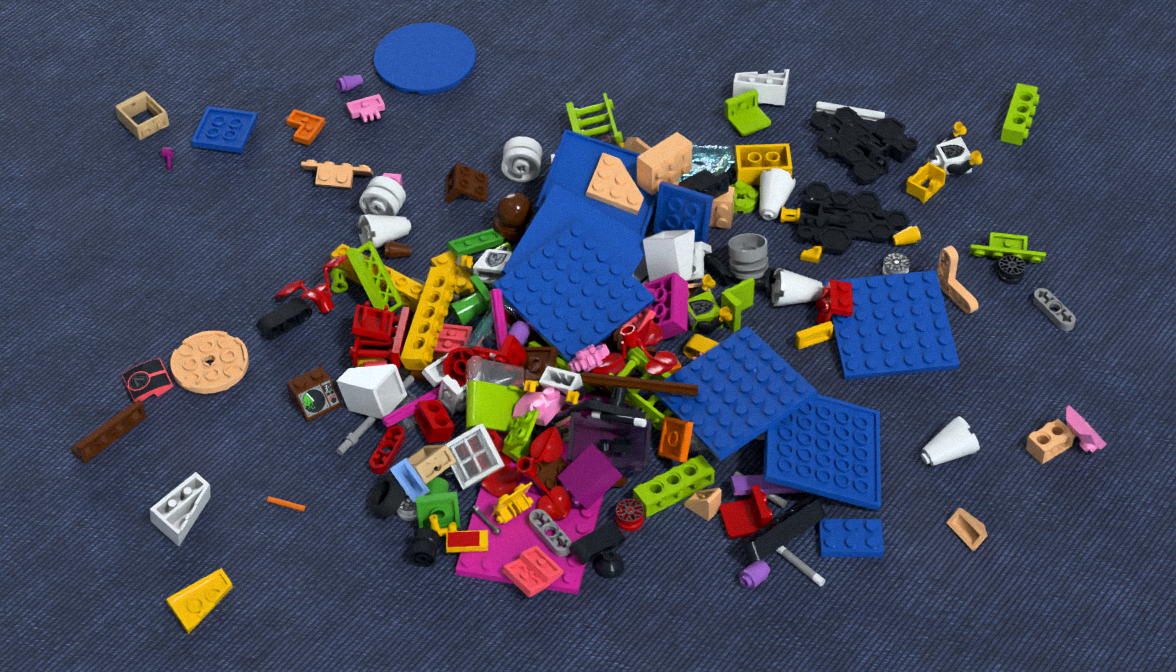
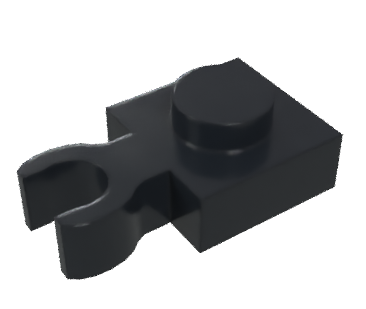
[598,438,634,455]

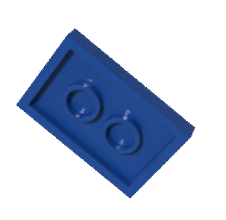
[819,519,884,557]

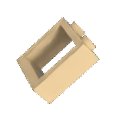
[115,91,169,140]
[407,445,456,484]

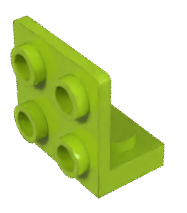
[721,277,755,332]

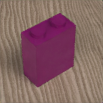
[557,443,623,509]

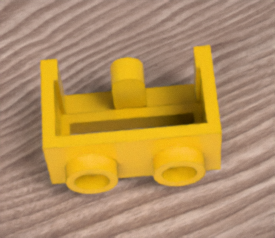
[906,162,946,204]

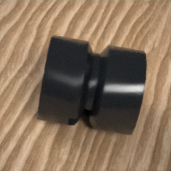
[409,528,440,567]

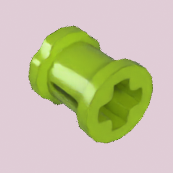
[330,268,348,293]

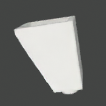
[643,230,695,282]
[337,364,407,419]

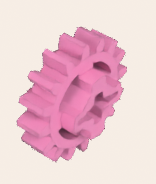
[568,344,610,373]

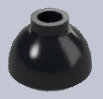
[595,550,624,578]

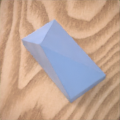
[390,457,430,502]

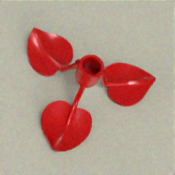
[275,255,348,314]
[590,319,678,375]
[481,426,571,519]

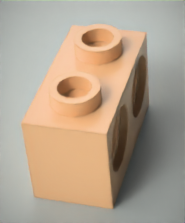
[1026,419,1075,464]

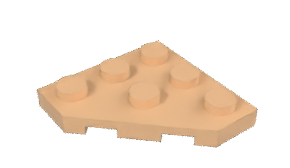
[585,153,644,215]

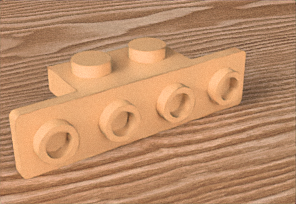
[301,160,374,189]

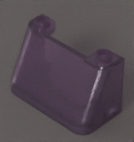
[567,412,652,473]

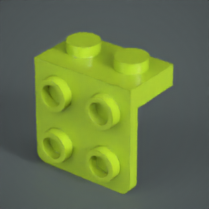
[724,89,771,136]
[502,409,540,462]

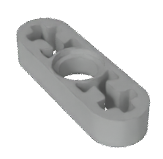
[1033,288,1076,331]
[529,509,571,557]

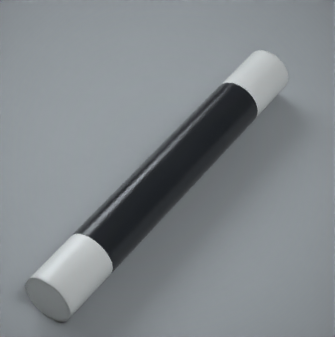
[591,410,647,427]

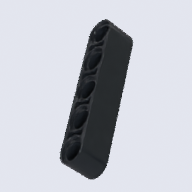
[741,496,826,563]

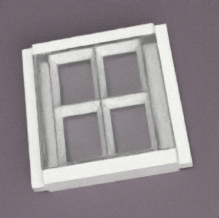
[445,423,505,490]

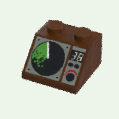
[287,366,342,422]

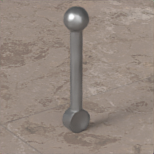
[472,505,501,535]

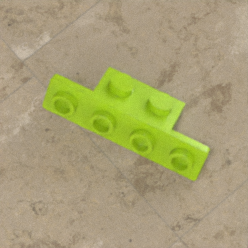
[969,232,1046,263]

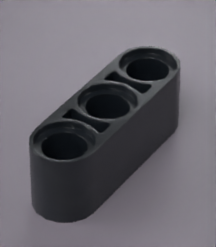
[256,297,313,340]
[569,521,626,565]

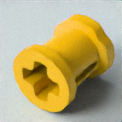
[781,207,801,224]

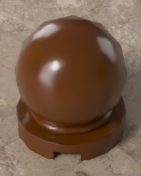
[493,193,533,240]

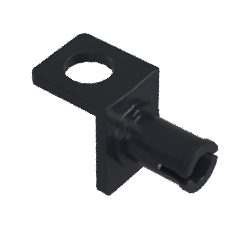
[754,267,790,298]

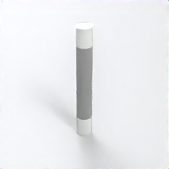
[776,546,825,586]

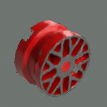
[615,499,644,531]

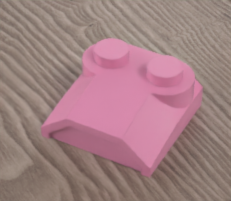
[512,387,567,426]
[1066,405,1107,453]

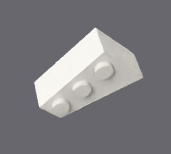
[733,69,789,105]
[150,472,210,546]

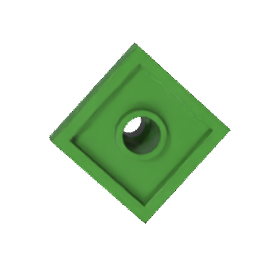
[449,274,494,326]
[416,477,461,528]

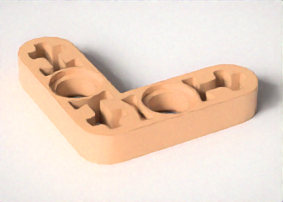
[937,246,978,314]

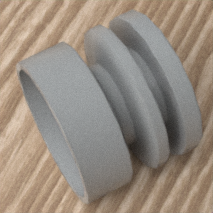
[728,233,769,280]

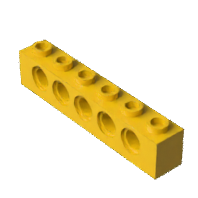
[330,243,424,313]
[400,267,458,370]

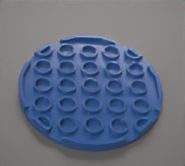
[374,23,476,95]

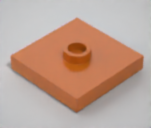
[657,416,694,463]

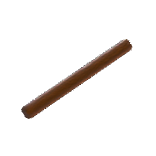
[581,372,699,396]

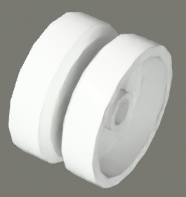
[501,136,542,182]
[359,176,406,216]

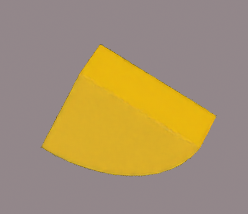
[800,246,823,263]

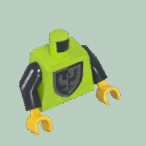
[687,274,732,333]

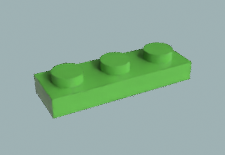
[447,228,504,258]

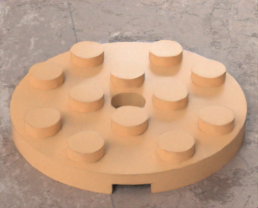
[170,331,249,394]

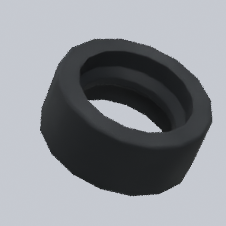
[369,477,406,518]

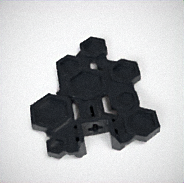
[810,107,918,184]
[797,181,909,255]

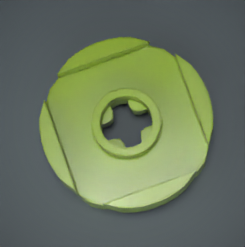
[729,181,759,214]

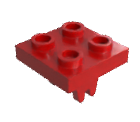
[351,301,395,341]

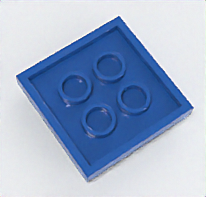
[191,106,258,153]
[653,181,713,244]

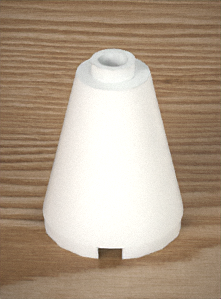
[759,168,796,220]
[358,214,411,251]
[771,268,824,306]
[921,416,980,466]

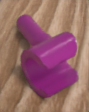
[162,147,174,170]

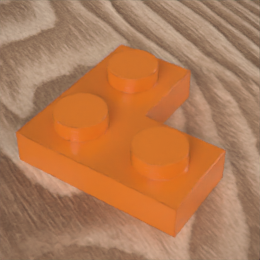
[286,109,326,145]

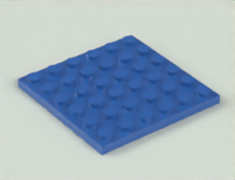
[492,221,655,364]
[824,270,960,380]
[652,326,818,461]
[764,394,881,511]

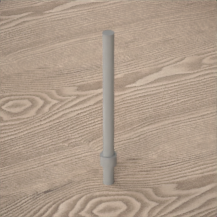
[336,375,415,455]

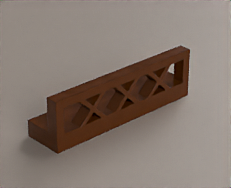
[71,400,146,463]

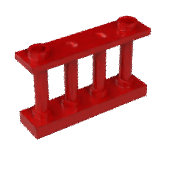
[350,307,411,368]

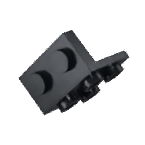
[678,169,729,200]

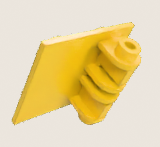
[491,482,533,524]

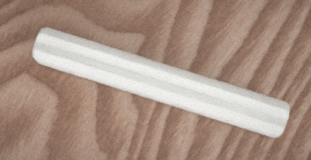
[816,101,885,122]

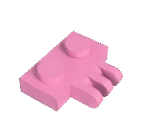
[346,94,385,123]

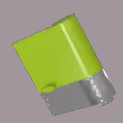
[466,356,524,433]

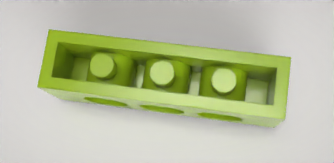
[1001,83,1040,146]
[633,455,715,518]

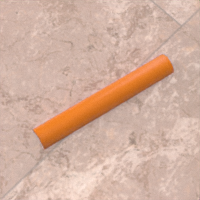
[267,496,307,511]

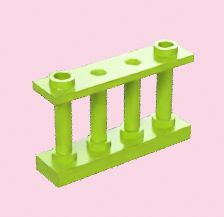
[566,93,623,147]
[606,347,673,431]

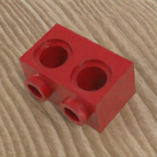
[413,399,454,443]

